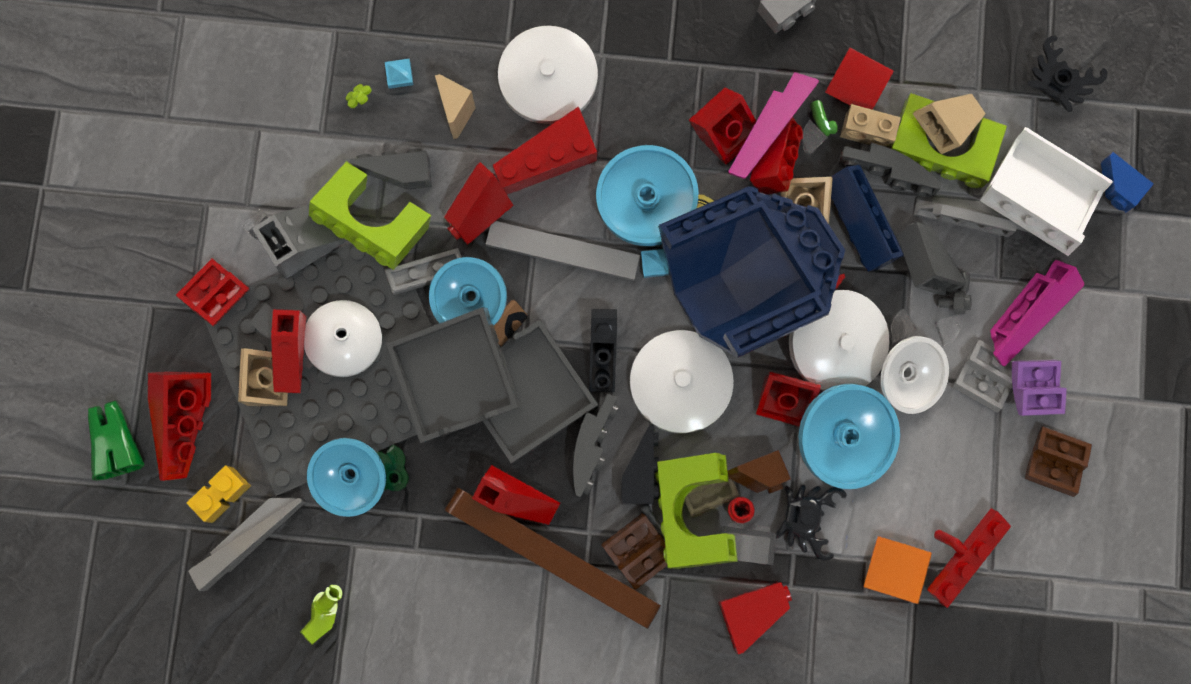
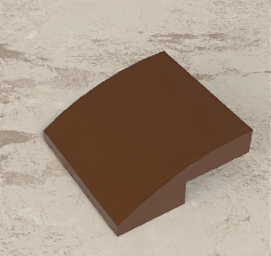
[1024,426,1092,497]
[601,512,668,590]

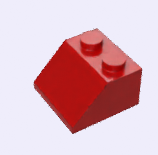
[689,87,757,165]

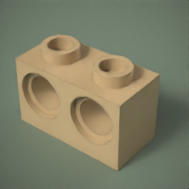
[840,104,901,148]

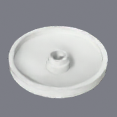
[498,26,598,124]
[789,290,889,391]
[630,330,734,434]

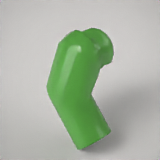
[810,100,837,136]

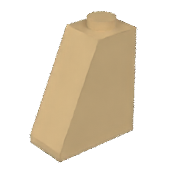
[913,94,986,154]

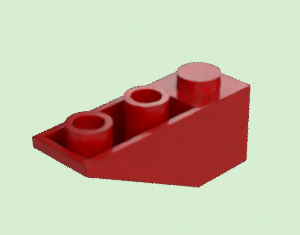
[750,117,803,195]
[271,309,306,393]
[472,465,560,525]

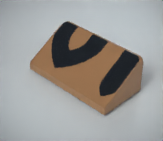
[494,300,528,348]

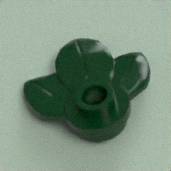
[375,444,409,491]

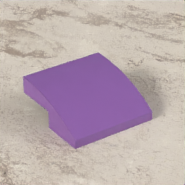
[1012,360,1067,416]

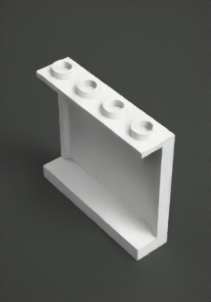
[980,127,1113,256]

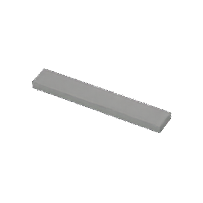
[486,221,640,281]

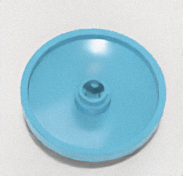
[596,145,699,246]
[798,384,900,489]

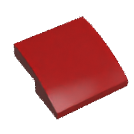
[825,48,894,110]
[176,258,250,327]

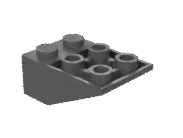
[252,205,347,279]

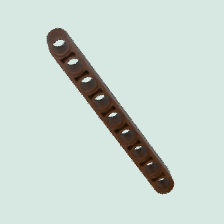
[445,488,661,629]

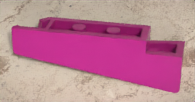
[728,72,819,179]
[990,260,1084,366]

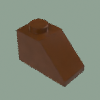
[728,450,791,494]

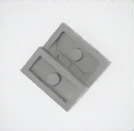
[952,340,1016,413]

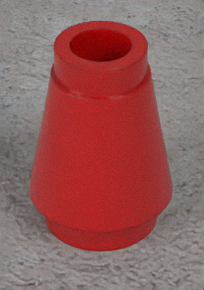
[728,497,755,523]

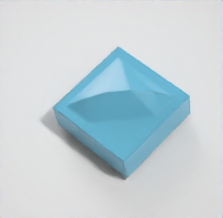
[385,59,414,89]
[641,249,669,278]

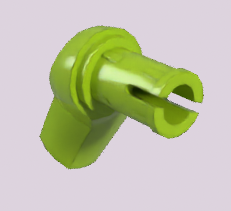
[300,585,343,645]

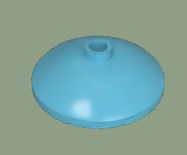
[429,257,507,325]
[307,438,386,517]

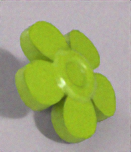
[345,84,372,108]

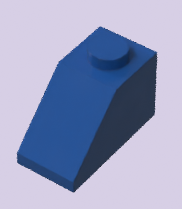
[1101,152,1153,213]

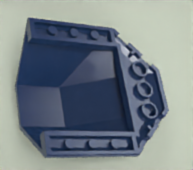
[658,187,845,358]

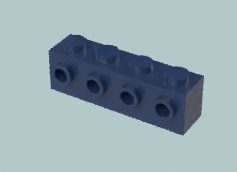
[831,165,904,272]

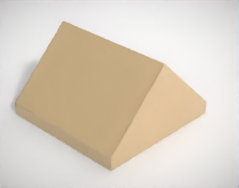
[435,74,475,139]
[781,177,832,224]
[238,348,288,406]

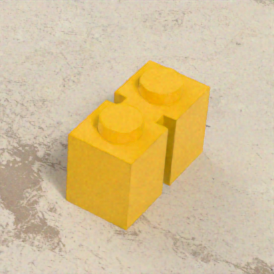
[187,465,251,523]

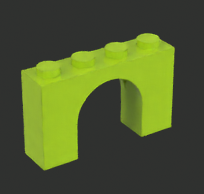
[890,93,1007,188]
[309,161,431,270]
[656,453,738,569]

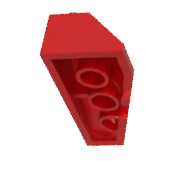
[148,371,211,481]

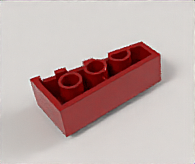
[493,106,597,195]

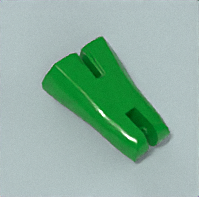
[88,401,145,481]

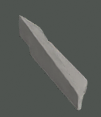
[913,196,1029,237]
[188,498,306,591]

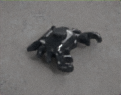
[1028,36,1108,112]
[774,485,847,561]

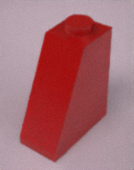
[444,162,514,245]
[718,582,792,655]

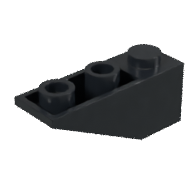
[589,309,617,392]
[621,424,659,505]

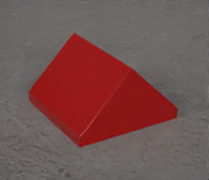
[756,372,821,427]

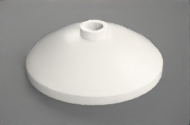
[304,300,382,377]
[881,336,949,414]

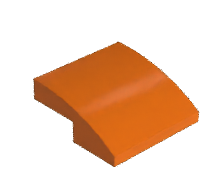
[864,536,932,604]

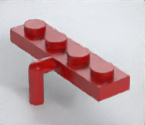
[927,508,1011,608]

